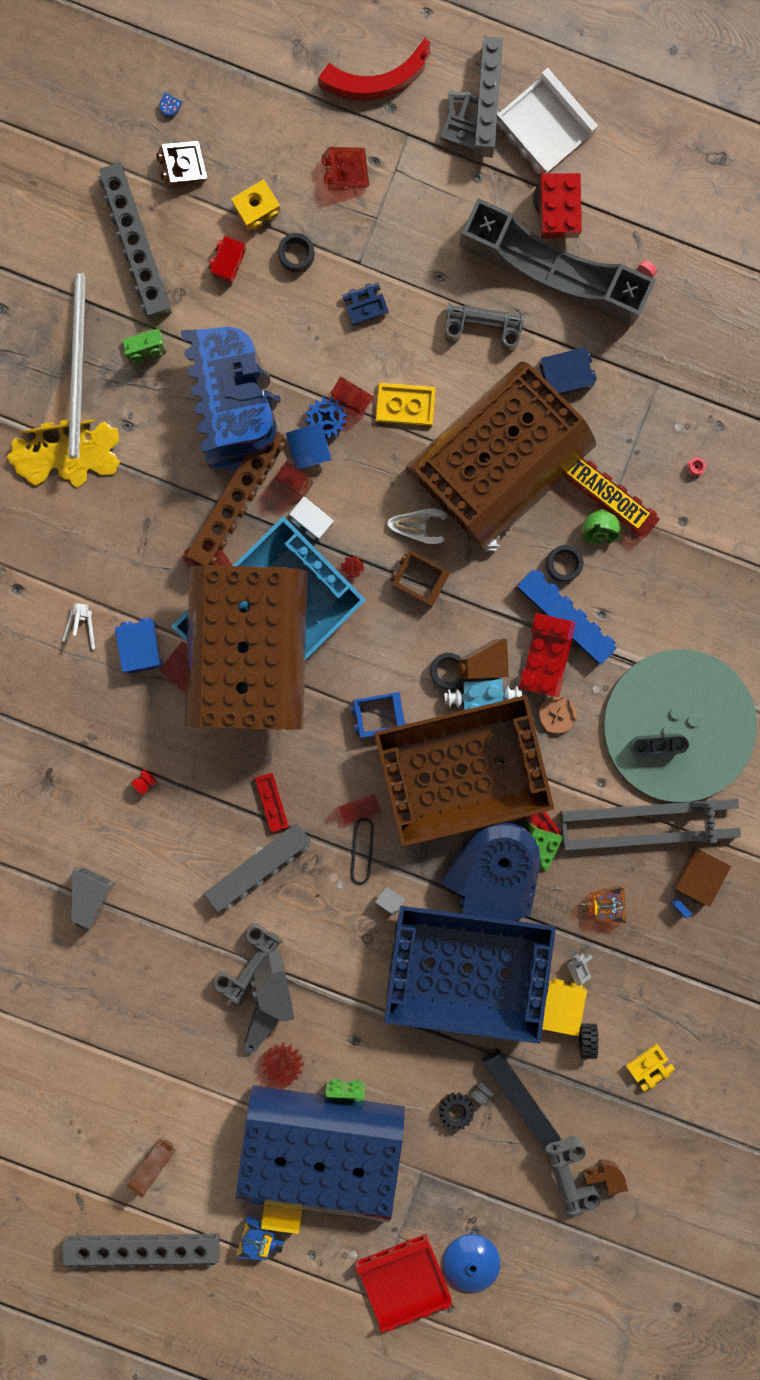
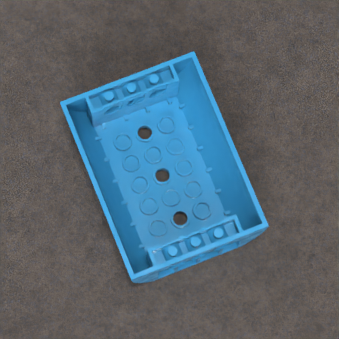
[171,516,366,694]

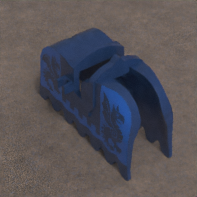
[181,326,281,466]

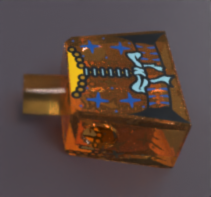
[581,885,627,924]

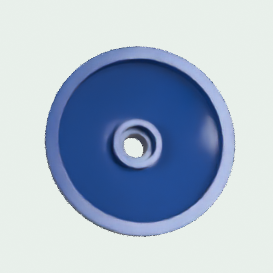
[443,1234,500,1293]

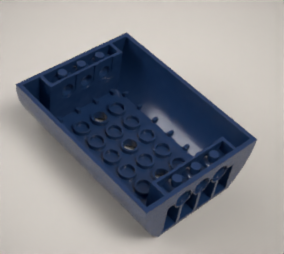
[384,905,556,1044]
[235,1085,405,1223]

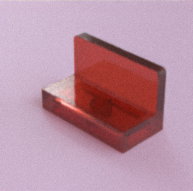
[338,793,381,824]

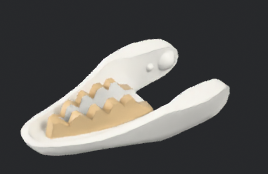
[388,508,448,544]

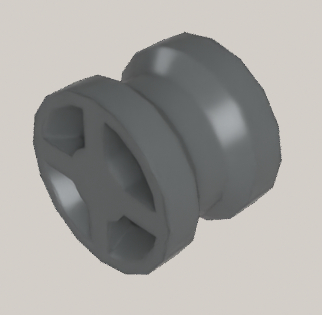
[470,1082,494,1106]

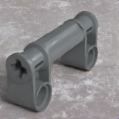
[445,303,524,352]
[214,924,283,1005]
[546,1136,601,1216]

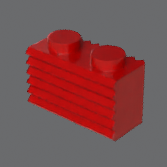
[208,236,247,284]

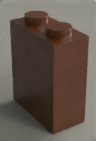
[672,847,732,907]

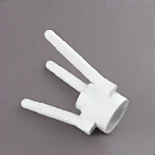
[62,603,95,650]

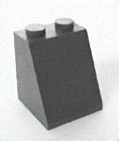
[71,866,115,930]

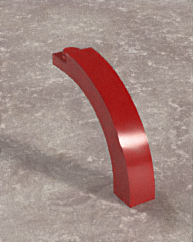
[318,38,431,100]

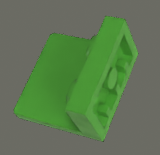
[122,328,167,364]
[520,819,563,871]
[326,1079,365,1101]

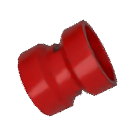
[131,769,158,796]

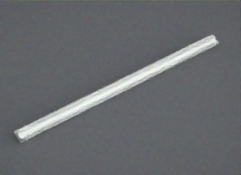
[68,273,86,459]

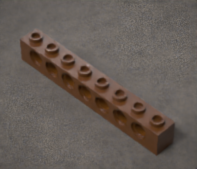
[186,432,286,566]

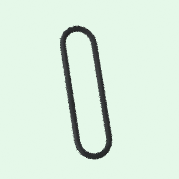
[351,818,374,884]

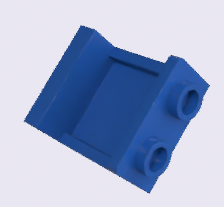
[115,618,164,674]

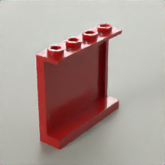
[355,1233,452,1332]

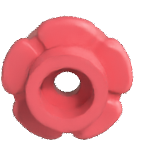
[687,457,706,476]

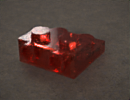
[321,147,369,191]

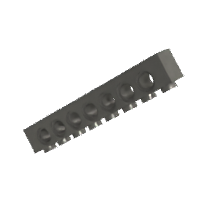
[98,162,172,320]
[63,1233,220,1268]

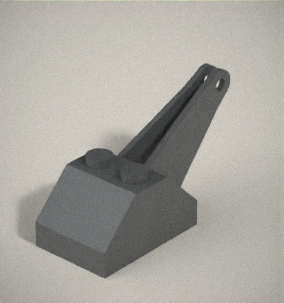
[244,950,295,1053]

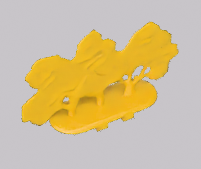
[6,419,120,489]

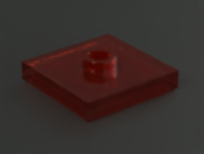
[158,641,187,692]

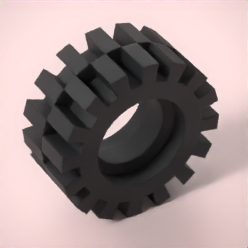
[579,1023,599,1059]
[439,1092,474,1131]

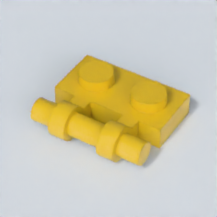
[626,1043,675,1092]

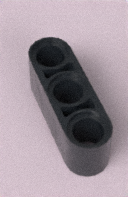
[630,734,689,756]

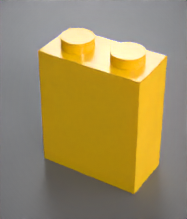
[542,978,587,1036]

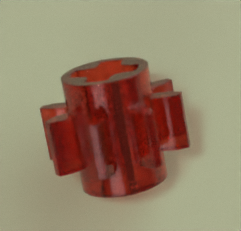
[341,557,364,577]

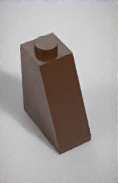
[457,639,509,679]
[127,1138,175,1198]

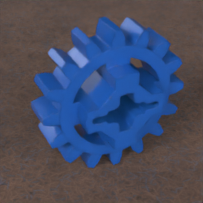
[306,397,347,439]

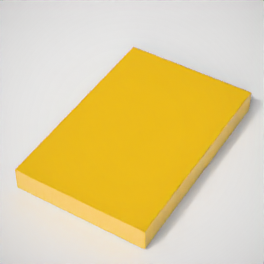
[376,383,436,427]

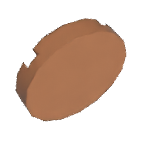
[538,696,577,734]

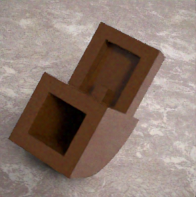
[583,1159,628,1195]

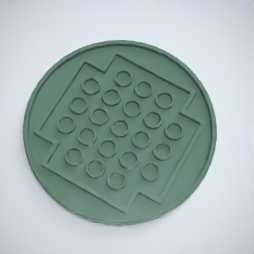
[603,649,757,802]

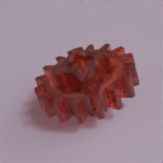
[262,1042,304,1086]

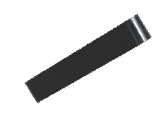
[482,1048,562,1157]

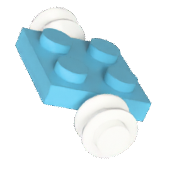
[444,678,522,710]

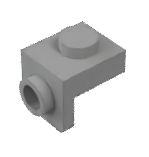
[567,953,593,986]

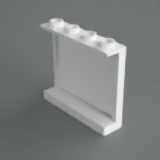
[496,68,598,175]

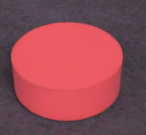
[638,260,657,278]

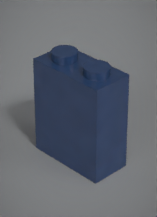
[539,347,597,396]

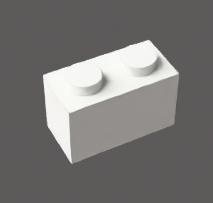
[290,497,334,540]

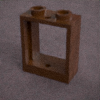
[390,551,451,607]

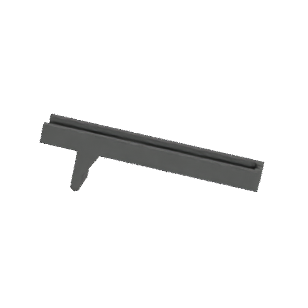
[560,798,741,850]

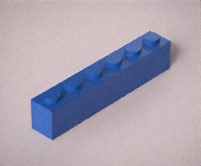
[516,569,617,665]

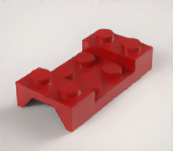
[519,613,576,697]

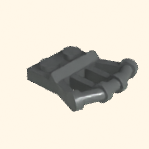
[440,91,500,151]

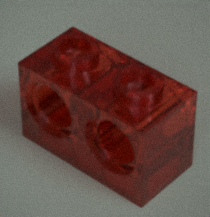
[330,376,374,417]

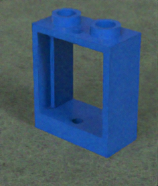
[351,692,405,738]

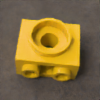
[231,179,281,231]

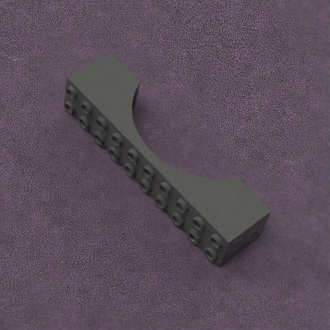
[459,198,656,326]

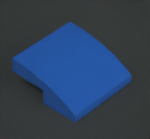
[285,422,332,470]

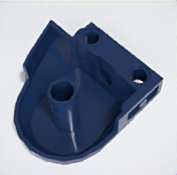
[442,823,541,920]

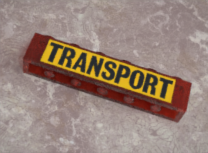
[563,459,660,539]

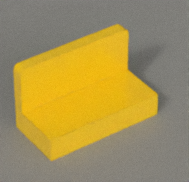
[261,1205,302,1234]

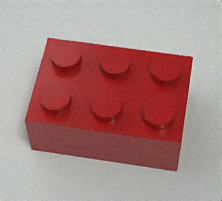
[539,173,582,238]

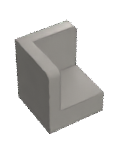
[375,887,405,915]

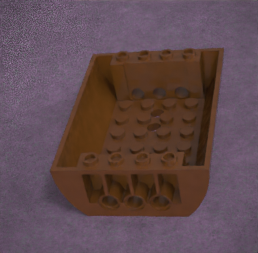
[405,361,596,550]

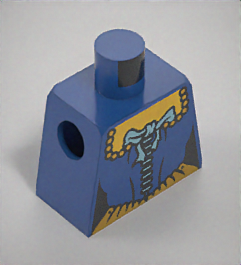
[236,1215,284,1260]

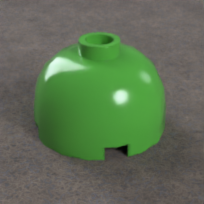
[582,509,620,545]

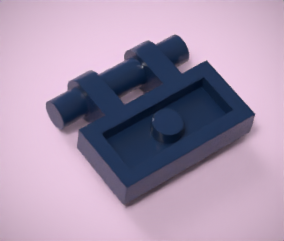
[342,283,389,326]

